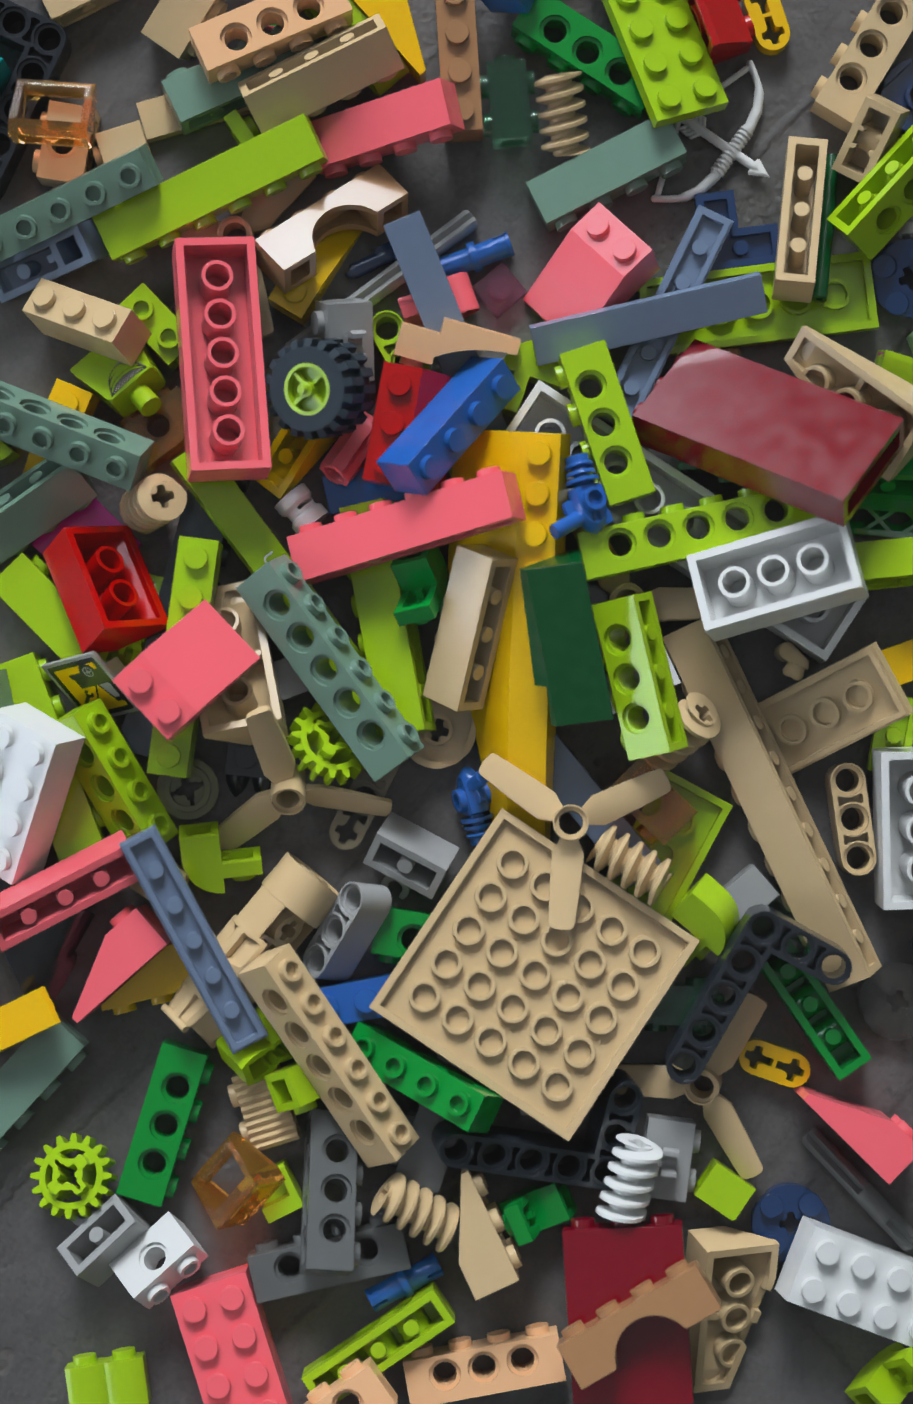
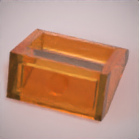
[8,79,97,148]
[191,1132,285,1230]

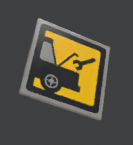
[41,651,139,717]

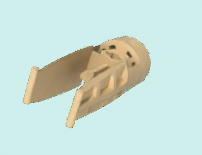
[161,852,339,1048]

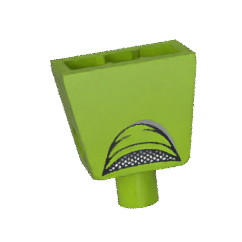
[70,346,166,418]

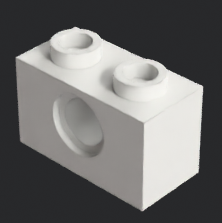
[109,1211,208,1309]

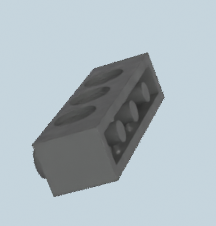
[299,1109,363,1277]
[247,1213,412,1304]

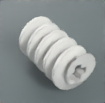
[595,1133,663,1223]

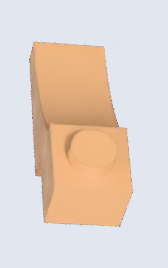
[394,317,521,368]

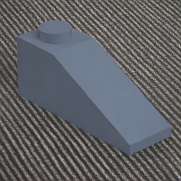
[0,219,110,303]

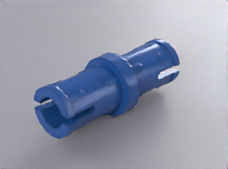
[439,232,515,276]
[364,1252,445,1312]

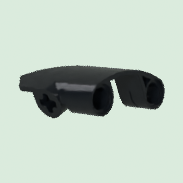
[0,878,95,1002]

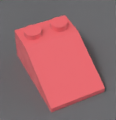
[523,202,660,321]
[112,599,260,740]
[72,904,172,1023]
[793,1085,913,1184]

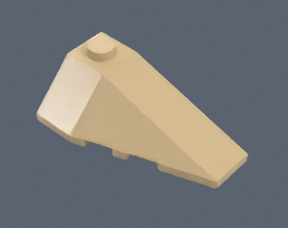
[784,325,913,482]
[200,581,289,745]
[685,1226,780,1393]

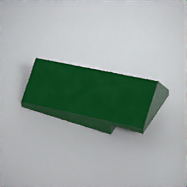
[520,548,614,726]

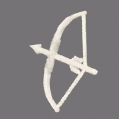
[651,60,770,203]

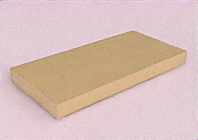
[758,642,913,774]

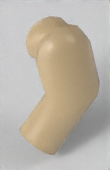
[774,642,809,681]

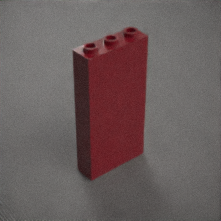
[631,339,904,527]
[562,1213,694,1404]

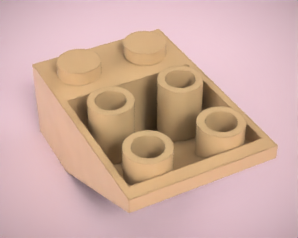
[459,1169,523,1300]

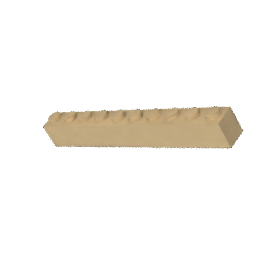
[662,619,882,993]

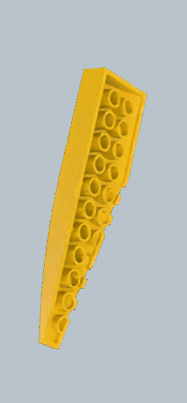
[448,430,571,840]

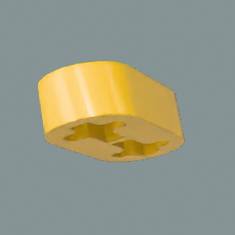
[741,0,790,56]
[737,1038,811,1088]

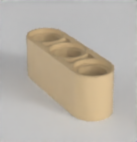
[825,763,876,876]

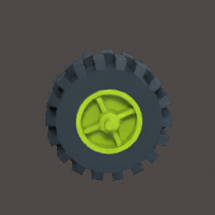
[265,338,376,440]

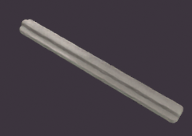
[285,210,478,347]

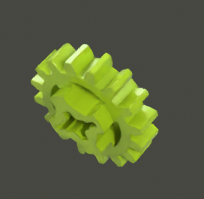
[286,702,364,786]
[30,1133,117,1221]

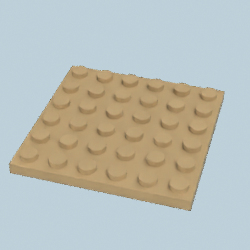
[369,808,700,1142]

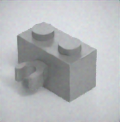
[311,298,375,381]
[363,811,460,899]
[643,1112,701,1202]
[57,1194,151,1288]

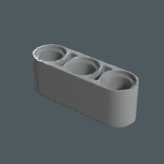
[302,881,392,981]

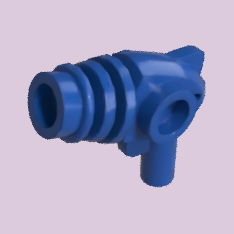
[549,453,613,539]
[451,766,493,846]

